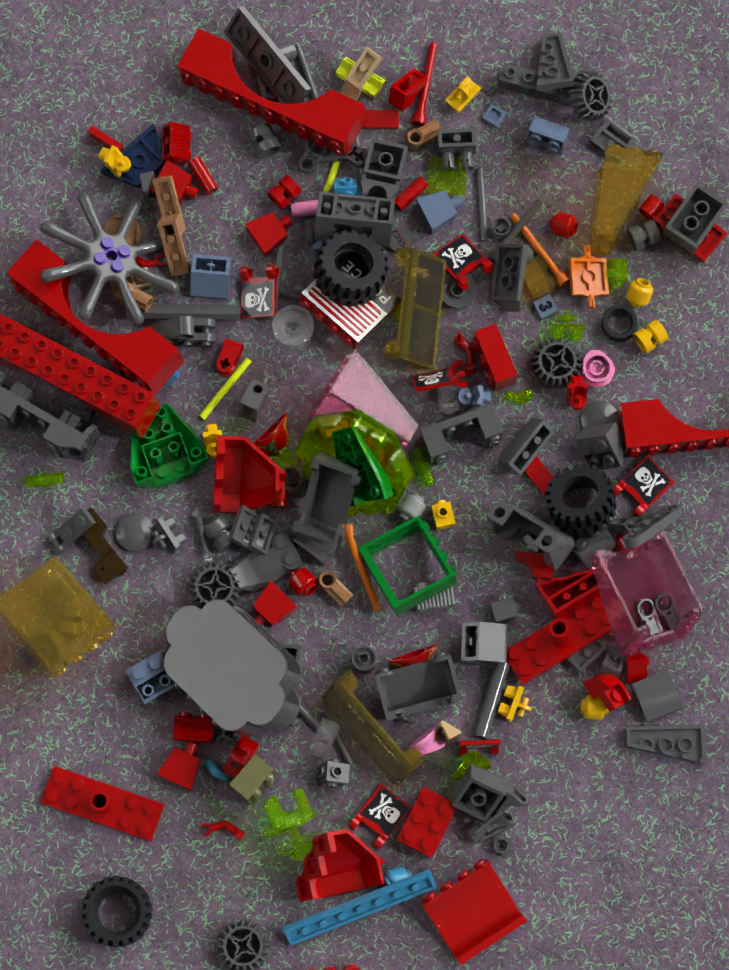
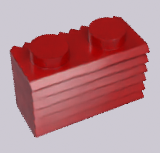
[162,121,192,165]
[173,712,214,744]

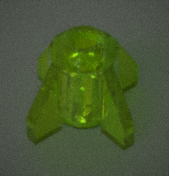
[454,751,492,781]

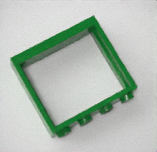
[358,515,458,616]

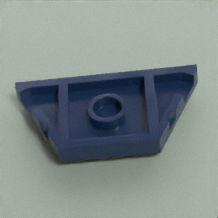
[100,124,165,188]

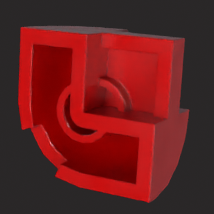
[583,673,632,712]

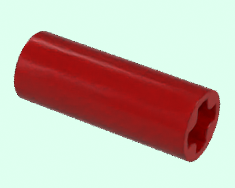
[188,156,219,195]
[395,176,429,211]

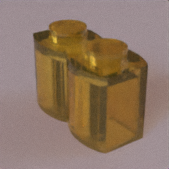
[524,256,556,301]

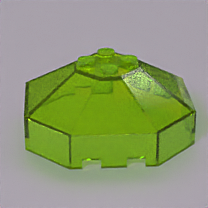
[294,410,415,517]

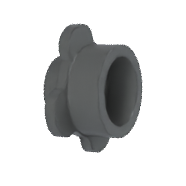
[490,835,512,857]

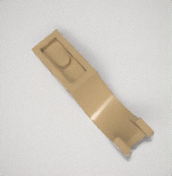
[339,47,383,101]

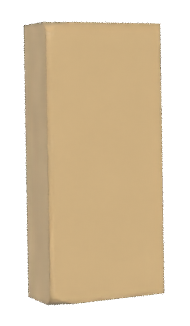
[438,720,462,746]

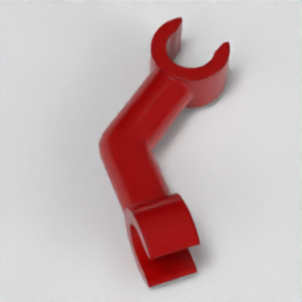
[135,254,167,268]
[200,820,245,840]

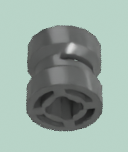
[491,217,510,240]

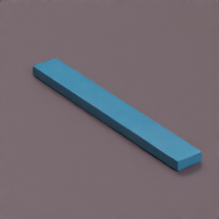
[283,869,437,946]

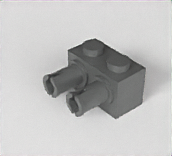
[437,128,476,172]

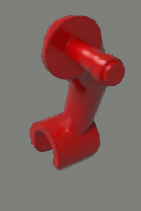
[454,331,475,375]

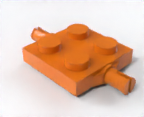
[568,245,609,309]

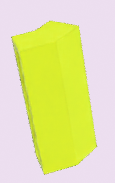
[335,57,386,99]

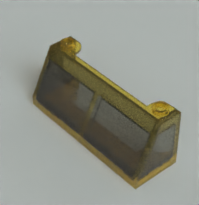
[383,248,446,371]
[320,670,427,788]

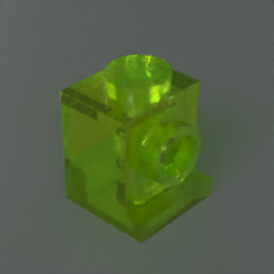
[607,258,628,288]

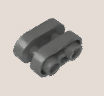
[177,318,216,348]

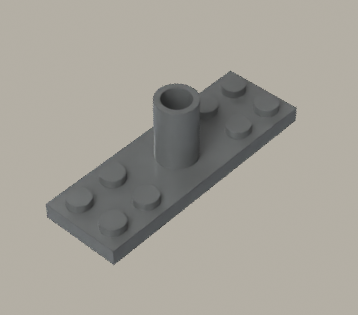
[224,6,311,104]

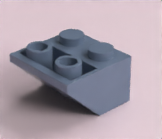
[526,116,570,154]
[190,254,232,299]
[125,651,175,704]

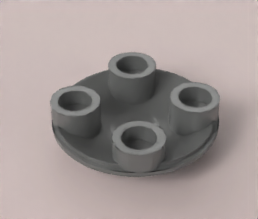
[581,401,619,428]
[116,513,154,551]

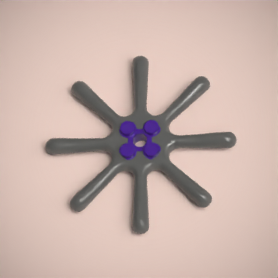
[40,192,180,325]

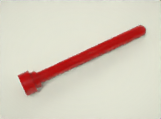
[411,42,437,127]

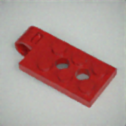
[638,194,728,263]

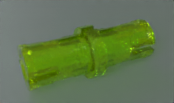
[410,448,436,487]
[24,471,64,488]

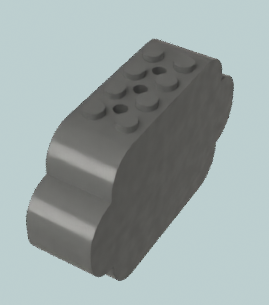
[164,599,302,737]

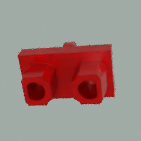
[566,376,588,410]

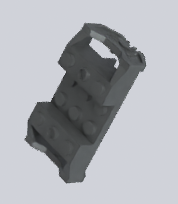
[0,371,100,461]

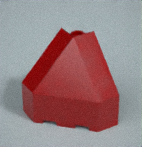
[212,436,287,514]
[296,829,386,902]

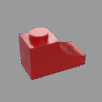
[388,68,428,112]
[514,551,553,582]

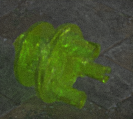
[263,787,322,861]

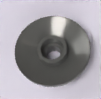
[439,274,477,308]

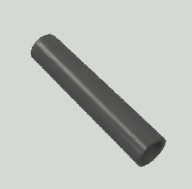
[473,663,510,739]

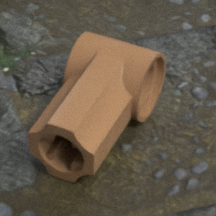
[406,119,442,151]
[113,282,154,312]
[318,571,354,607]

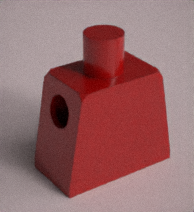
[151,160,199,204]
[245,213,293,258]
[253,581,298,627]
[222,736,259,778]
[157,741,201,791]

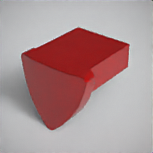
[626,650,650,682]

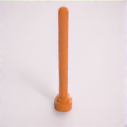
[510,213,570,288]
[344,523,381,612]

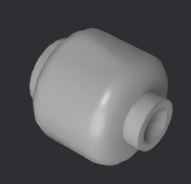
[397,492,426,521]

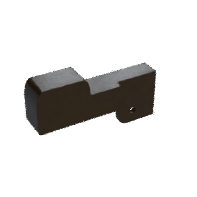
[83,508,128,585]

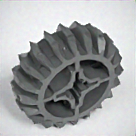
[568,71,612,122]
[531,337,583,388]
[189,561,241,608]
[217,919,270,970]

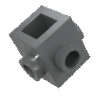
[318,759,350,788]

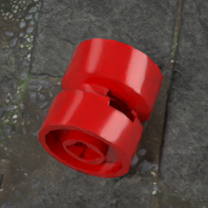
[267,175,302,210]

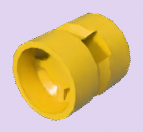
[633,319,669,354]

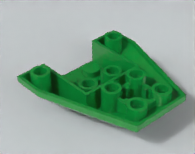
[130,403,209,489]
[332,426,394,507]

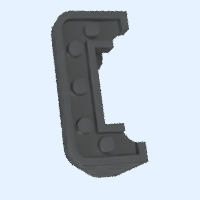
[292,451,362,545]
[374,652,463,721]

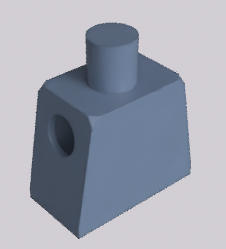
[416,191,464,234]

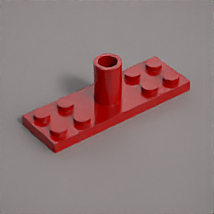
[506,592,622,685]
[40,766,165,842]

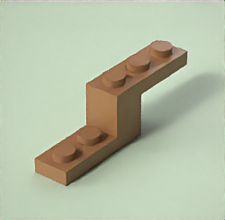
[152,175,191,277]

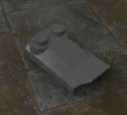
[490,244,533,312]
[231,532,304,593]

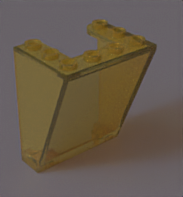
[590,144,663,257]
[0,556,117,679]

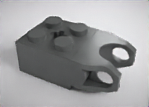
[361,138,408,199]
[451,764,528,826]

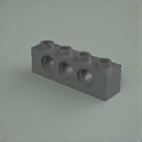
[498,63,571,106]

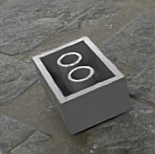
[662,183,728,255]

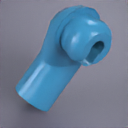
[204,759,230,781]

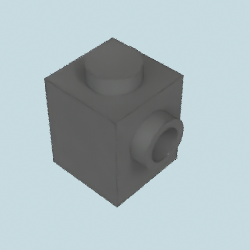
[490,595,520,623]

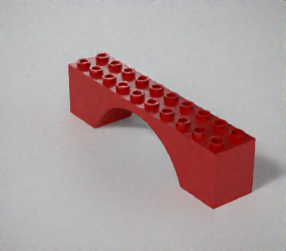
[177,28,367,156]
[6,239,185,395]
[0,314,161,439]
[617,399,729,458]

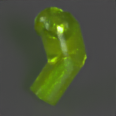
[505,388,534,405]

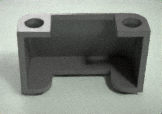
[486,502,575,571]

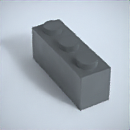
[497,417,555,476]

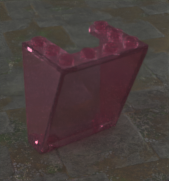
[307,350,419,472]
[591,530,704,657]

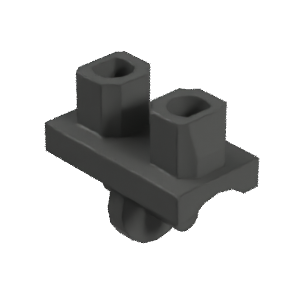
[152,517,186,555]

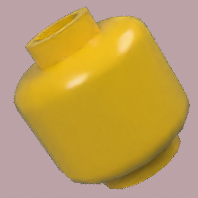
[626,278,654,308]
[580,694,609,721]

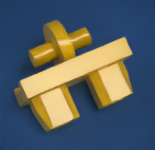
[445,76,481,113]
[98,145,131,178]
[202,424,222,458]
[497,685,532,722]

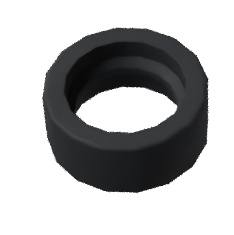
[601,304,638,342]

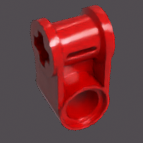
[216,338,244,377]

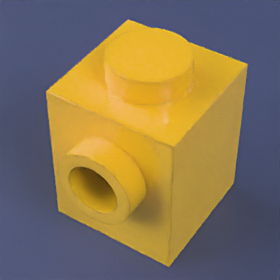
[431,500,456,531]

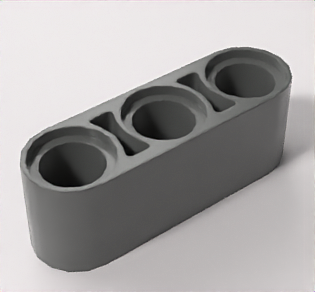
[149,316,194,344]

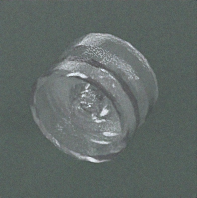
[272,305,314,352]

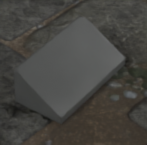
[139,171,155,203]

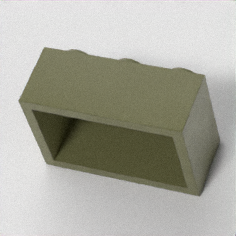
[229,754,275,804]

